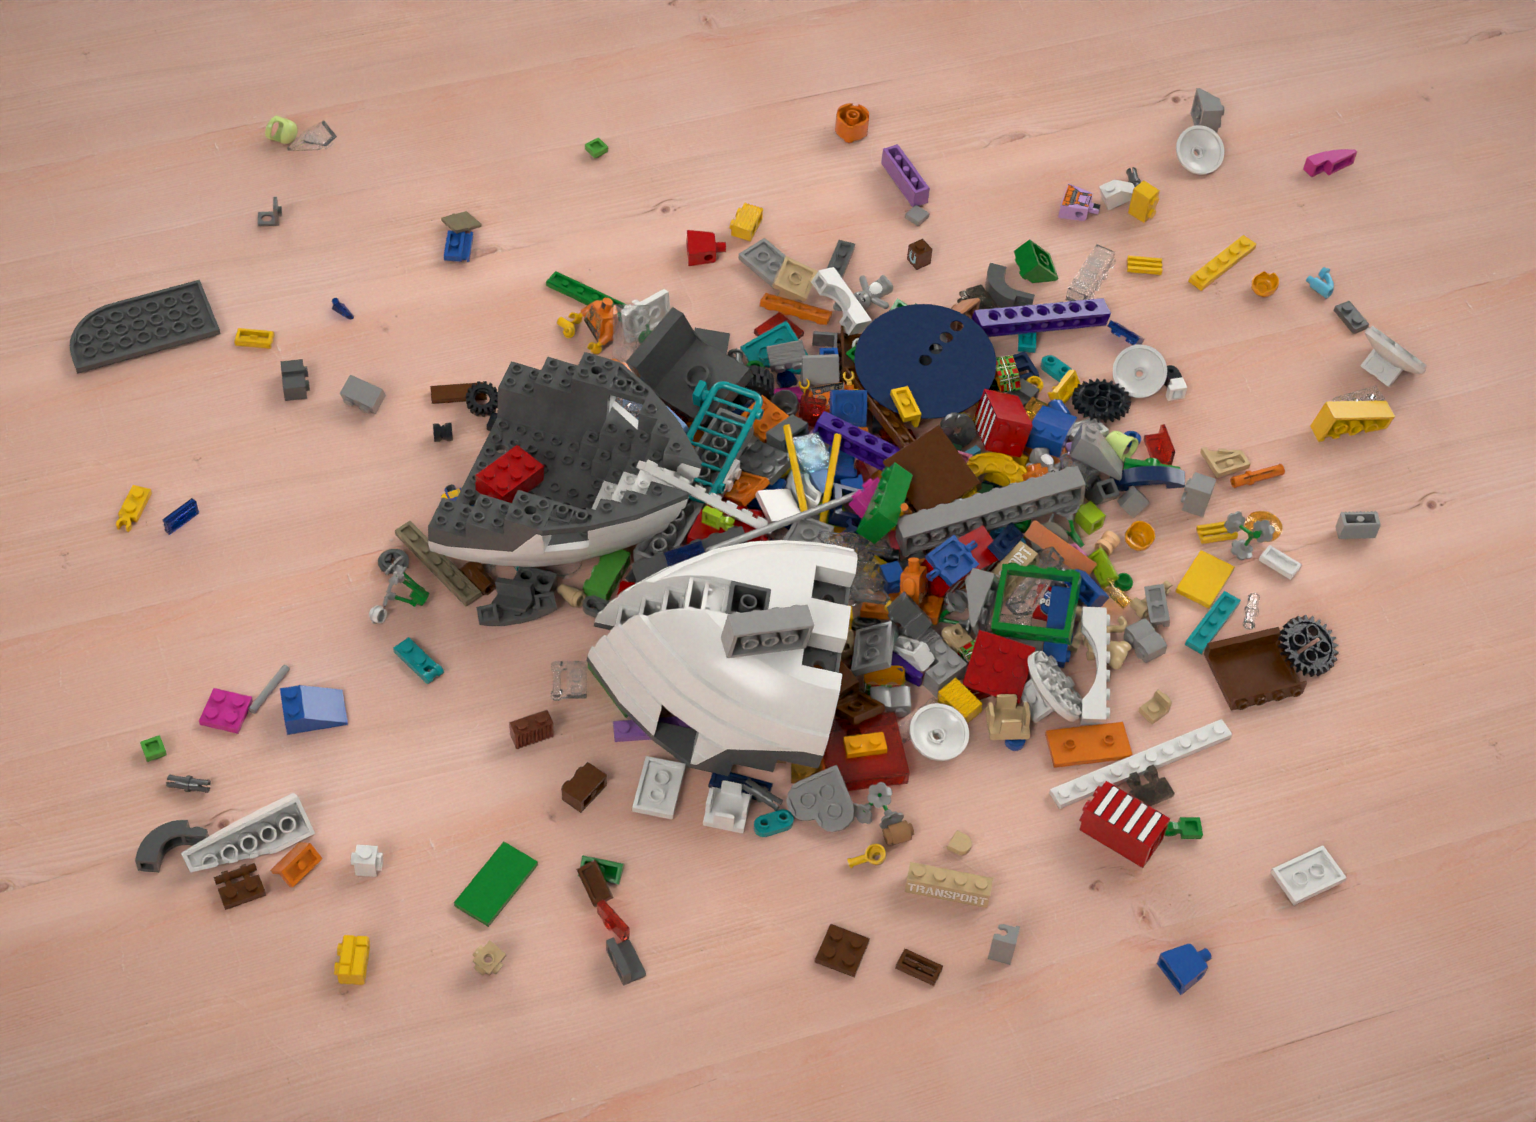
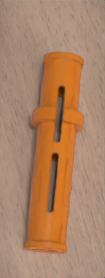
[1230,464,1285,488]

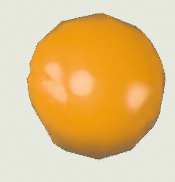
[1251,271,1279,297]
[1125,521,1155,551]

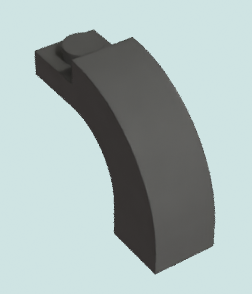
[985,263,1035,308]
[1073,460,1120,505]
[135,820,209,873]

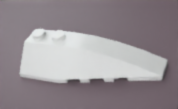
[181,793,315,873]

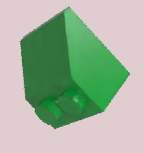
[1014,239,1059,283]

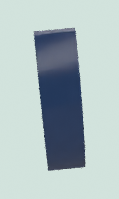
[1110,466,1185,491]

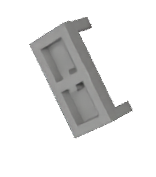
[1144,584,1170,628]
[988,924,1020,965]

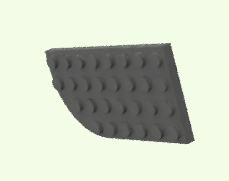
[70,279,221,374]

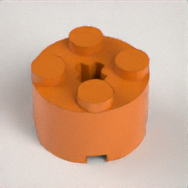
[835,103,869,143]

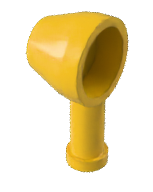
[847,844,886,868]

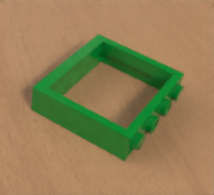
[991,562,1081,645]

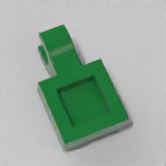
[1165,817,1203,839]

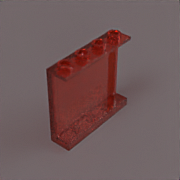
[823,712,910,791]

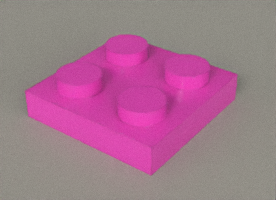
[199,688,253,734]

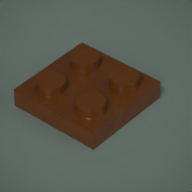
[835,691,885,725]
[815,924,870,978]

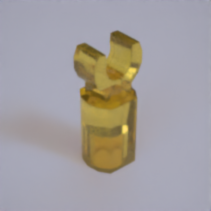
[1100,578,1132,609]

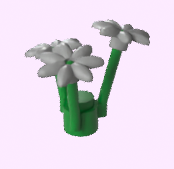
[383,556,430,607]

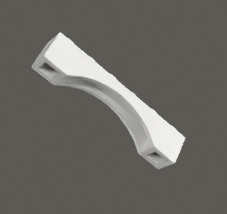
[1080,607,1110,725]

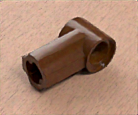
[459,561,496,595]

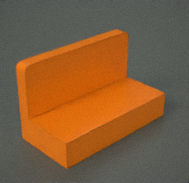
[270,842,323,887]

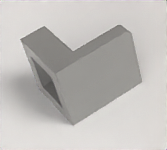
[1117,485,1150,518]

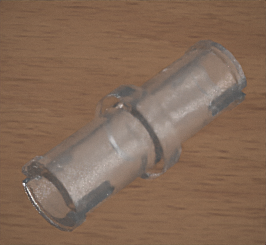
[1243,593,1260,630]

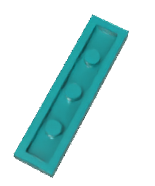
[1185,591,1241,655]

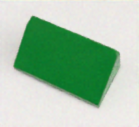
[578,855,625,885]

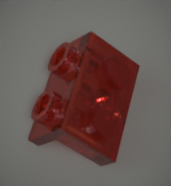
[799,389,827,427]

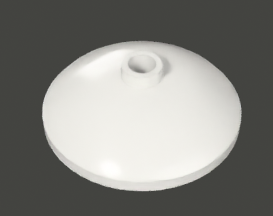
[1176,125,1224,175]
[1113,345,1167,398]
[909,703,969,761]

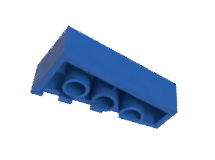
[1043,585,1076,668]

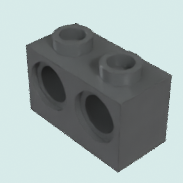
[513,566,557,595]

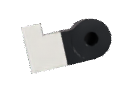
[1164,365,1187,401]

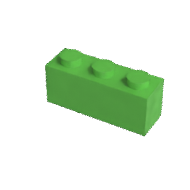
[583,549,630,601]

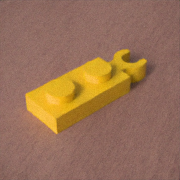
[116,485,152,532]

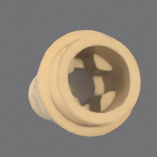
[558,583,587,608]

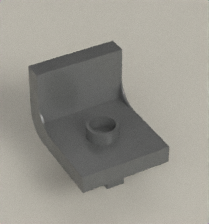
[626,307,754,428]

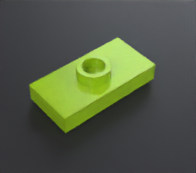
[1088,547,1119,588]

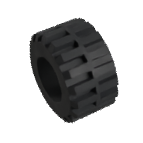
[732,365,774,406]

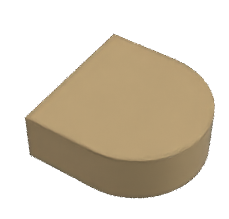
[947,830,972,855]

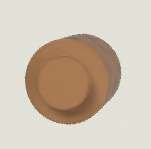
[882,820,914,845]

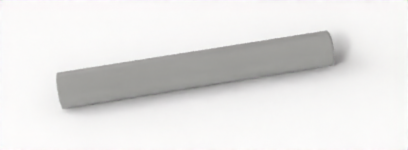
[248,665,290,714]

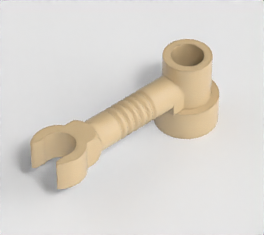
[1129,581,1173,619]
[1069,605,1083,653]

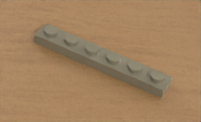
[395,521,481,606]

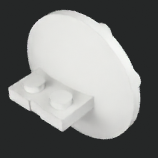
[1361,325,1427,388]
[1021,651,1082,723]

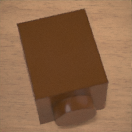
[907,239,933,270]

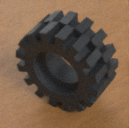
[466,381,498,417]

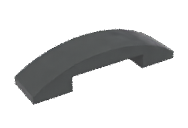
[476,592,557,626]

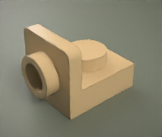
[1138,689,1172,725]

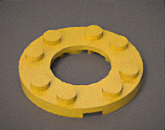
[962,452,1027,499]

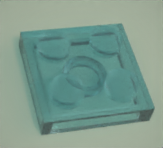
[785,432,831,474]

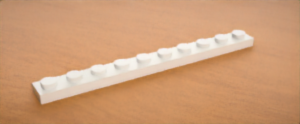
[1049,719,1232,809]

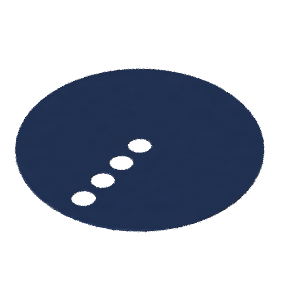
[854,304,996,419]

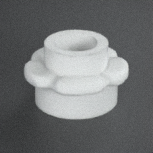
[369,605,387,624]

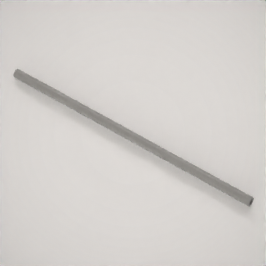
[706,488,864,552]

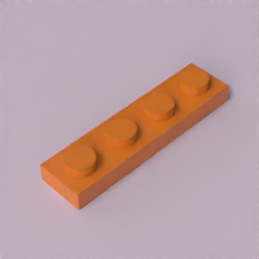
[759,293,833,325]
[1024,520,1097,575]

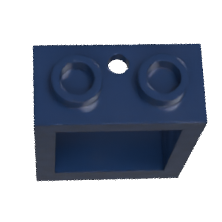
[828,483,861,528]

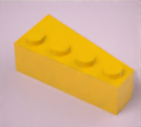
[1310,400,1395,442]

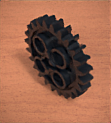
[1072,378,1131,423]
[1278,615,1339,677]

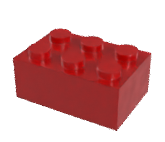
[475,445,544,503]

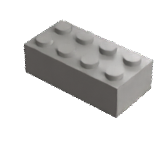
[721,605,814,659]

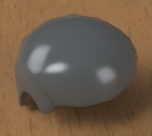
[771,390,799,416]

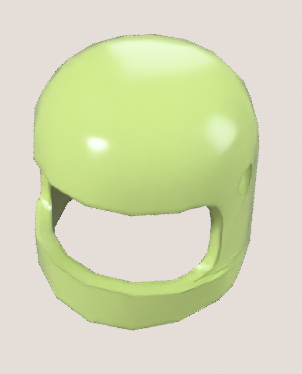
[265,115,298,144]
[1105,431,1138,462]

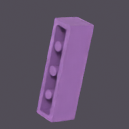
[881,144,930,207]

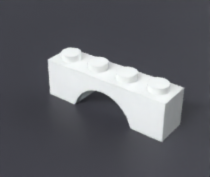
[811,267,872,335]

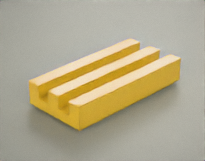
[1127,255,1162,275]
[234,328,275,349]
[1196,521,1238,544]

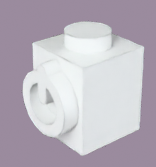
[351,845,383,877]

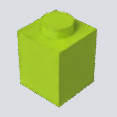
[1074,501,1106,535]

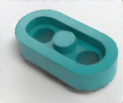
[1040,355,1072,382]
[753,809,794,837]

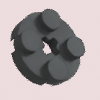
[940,412,976,447]

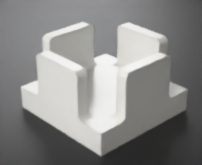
[703,781,752,833]

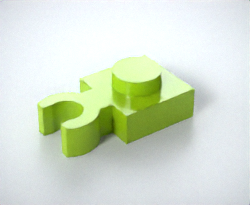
[702,506,735,531]

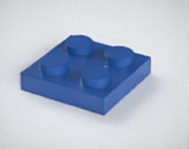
[830,390,867,427]

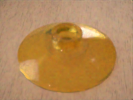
[1245,511,1282,542]

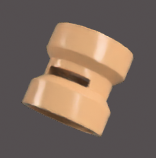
[1094,531,1120,557]

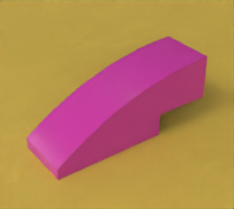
[1303,149,1357,177]

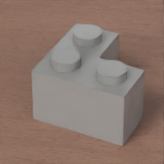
[1181,472,1216,517]
[923,639,968,698]

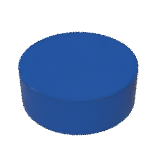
[1005,739,1026,751]

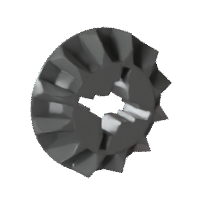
[378,549,409,575]
[851,616,881,631]

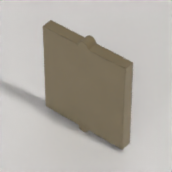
[441,211,481,234]

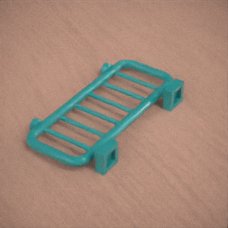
[686,380,764,503]

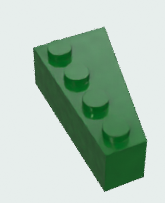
[856,463,913,544]

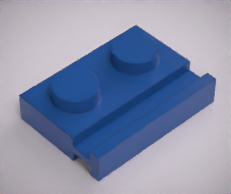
[444,230,473,262]

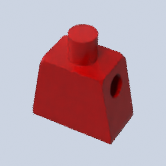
[686,230,726,266]

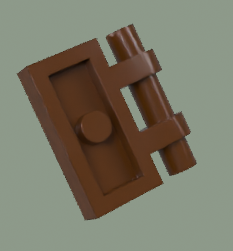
[213,863,266,910]

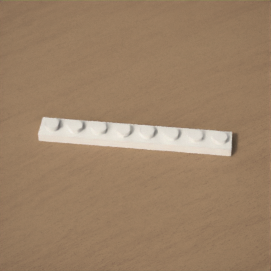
[636,460,771,535]

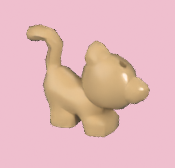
[1082,616,1131,669]

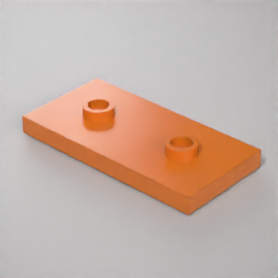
[1045,722,1133,768]

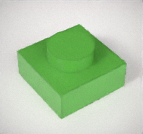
[585,137,608,159]
[140,735,167,762]

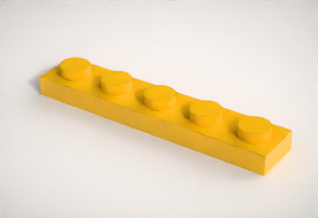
[1188,235,1257,291]

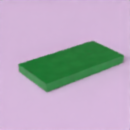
[454,841,538,927]

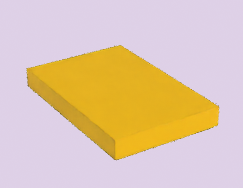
[1175,550,1235,609]

